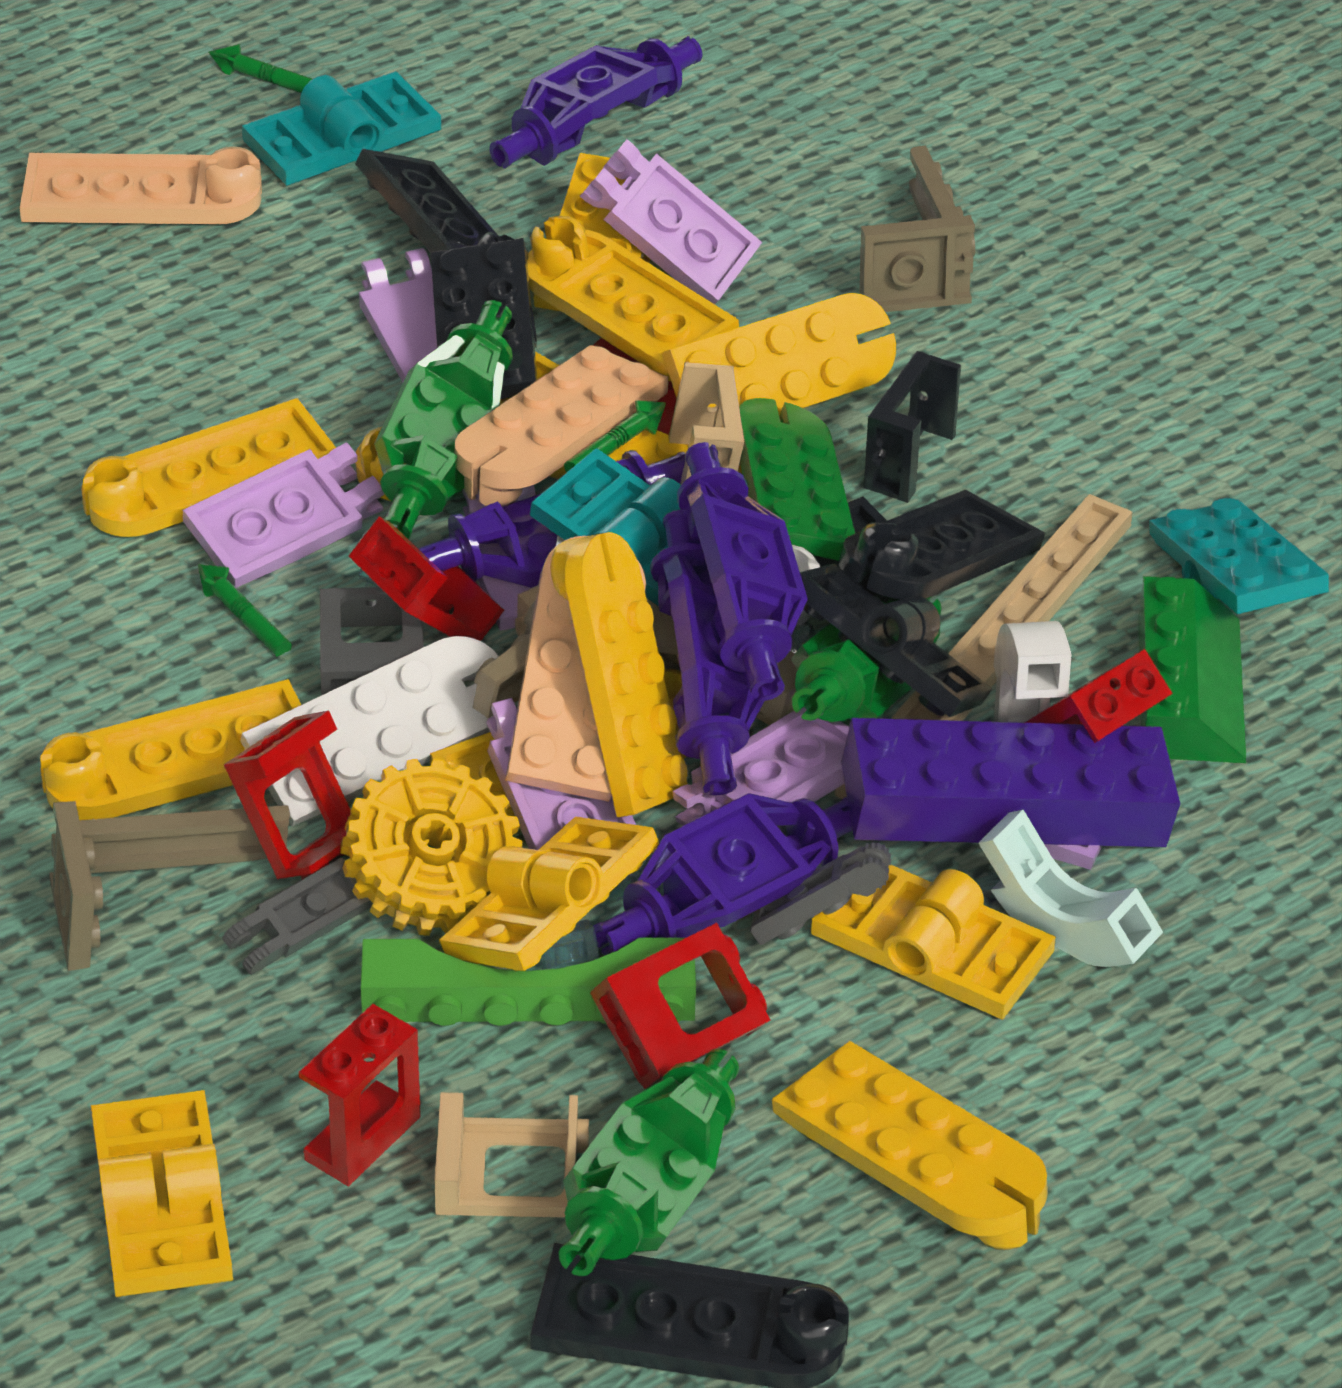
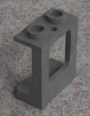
[320,587,424,695]

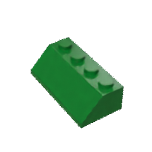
[1138,576,1246,763]

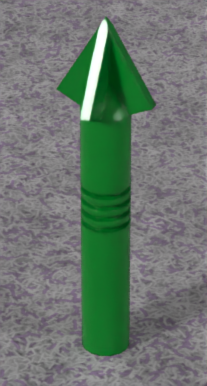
[208,44,312,93]
[564,400,666,473]
[198,564,292,657]

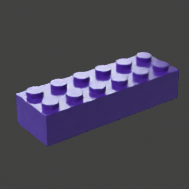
[841,718,1180,847]

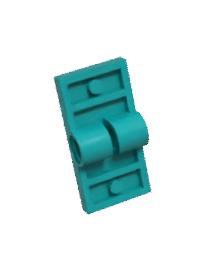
[242,71,441,186]
[530,448,681,606]
[1149,498,1329,614]

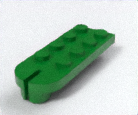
[739,398,855,560]

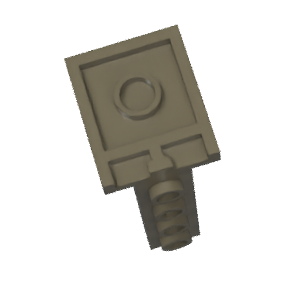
[859,145,975,312]
[49,801,290,971]

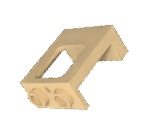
[669,362,744,485]
[435,1092,589,1217]

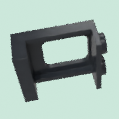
[864,351,961,503]

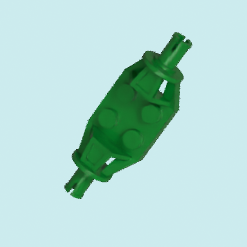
[374,300,513,540]
[791,596,942,722]
[559,1049,739,1276]

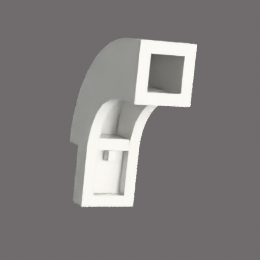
[994,621,1071,723]

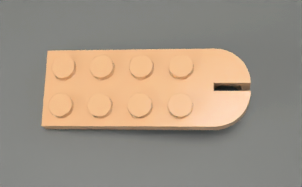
[20,147,262,224]
[455,345,668,507]
[505,536,646,802]

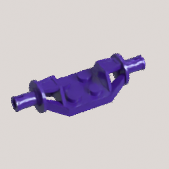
[490,36,703,169]
[677,442,808,701]
[418,450,685,588]
[650,510,765,795]
[592,793,853,955]

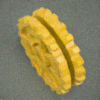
[340,758,522,936]

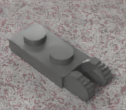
[750,841,891,946]
[222,857,373,975]

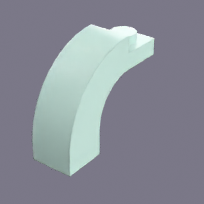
[979,810,1163,967]

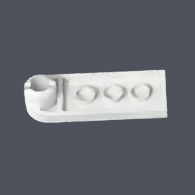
[240,636,499,827]

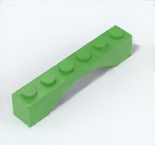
[361,938,696,1026]

